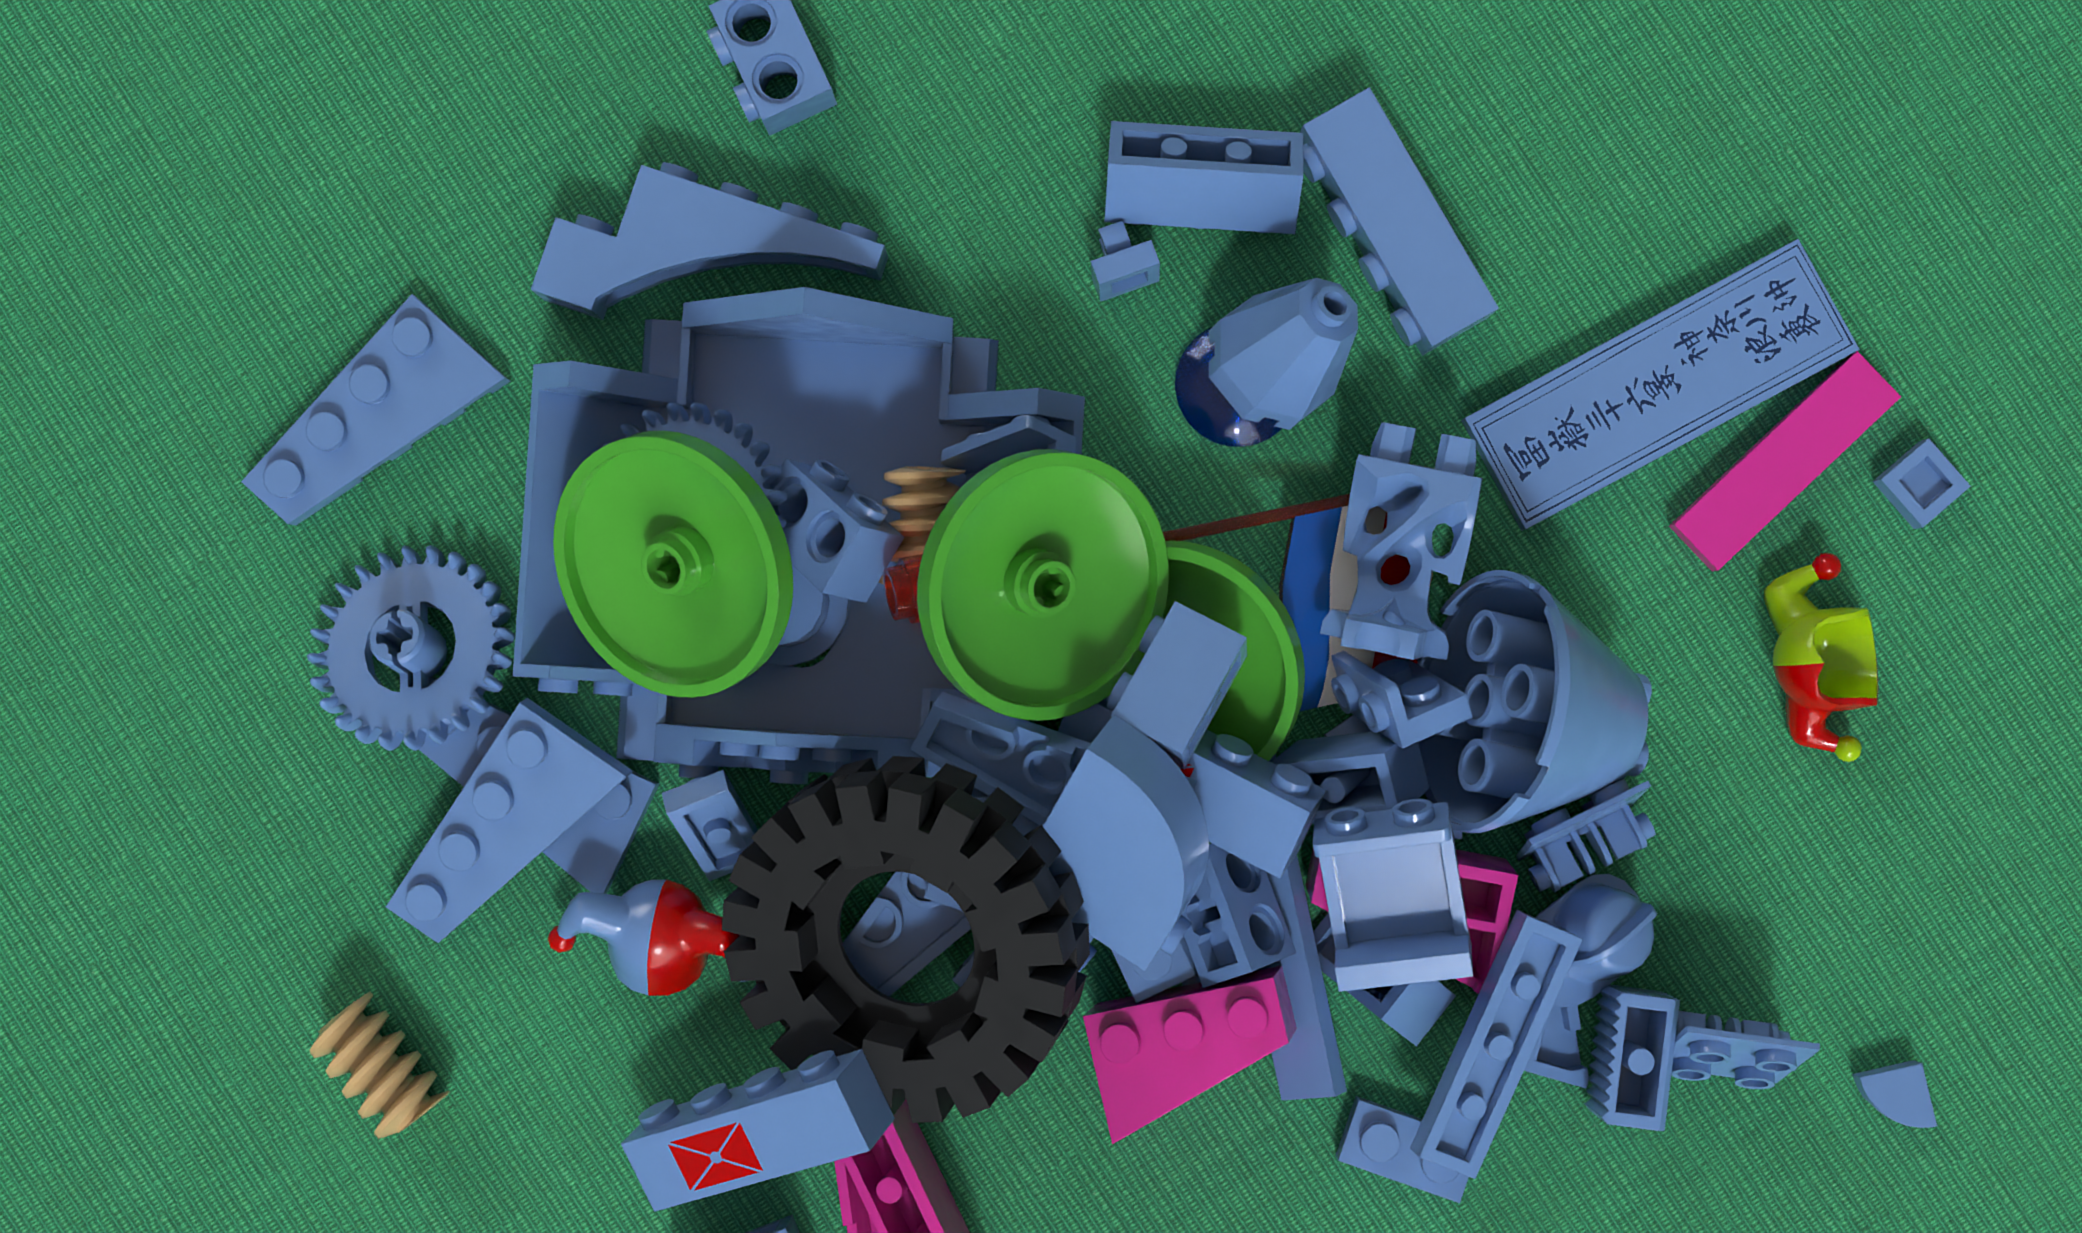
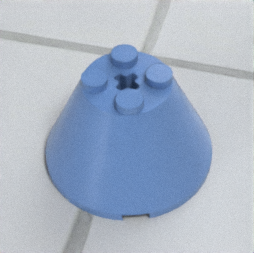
[1417,570,1652,833]

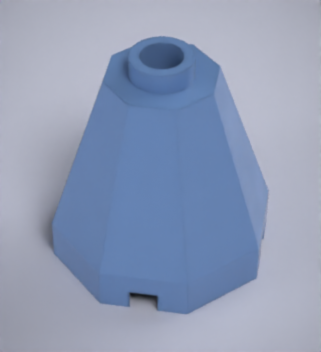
[1209,278,1358,430]

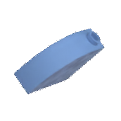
[1043,714,1209,971]

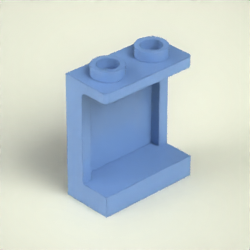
[1312,799,1473,992]

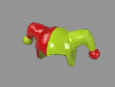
[1764,552,1878,762]

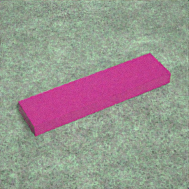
[1669,351,1901,572]

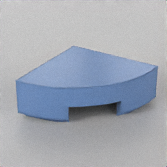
[1852,1060,1937,1128]

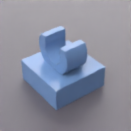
[1091,221,1160,302]

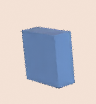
[1873,438,1971,529]

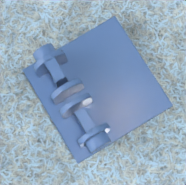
[1516,779,1656,892]
[1671,1010,1820,1089]

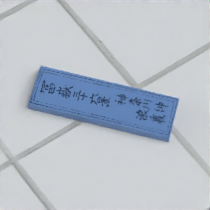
[1461,239,1860,531]

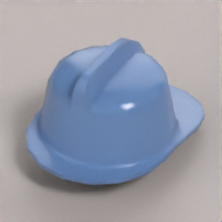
[1536,874,1658,1008]

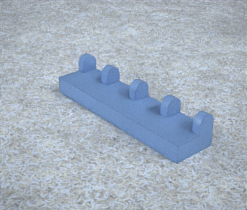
[1410,910,1583,1179]

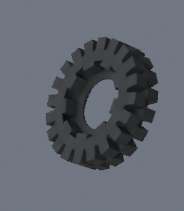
[722,756,1090,1123]

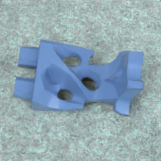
[1320,422,1483,660]

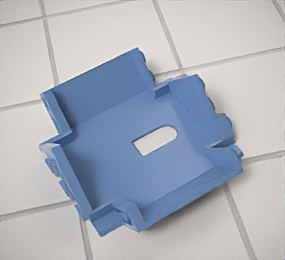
[513,287,1085,784]

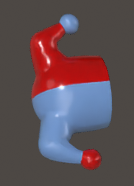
[547,879,746,996]

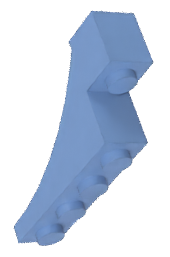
[531,162,888,320]

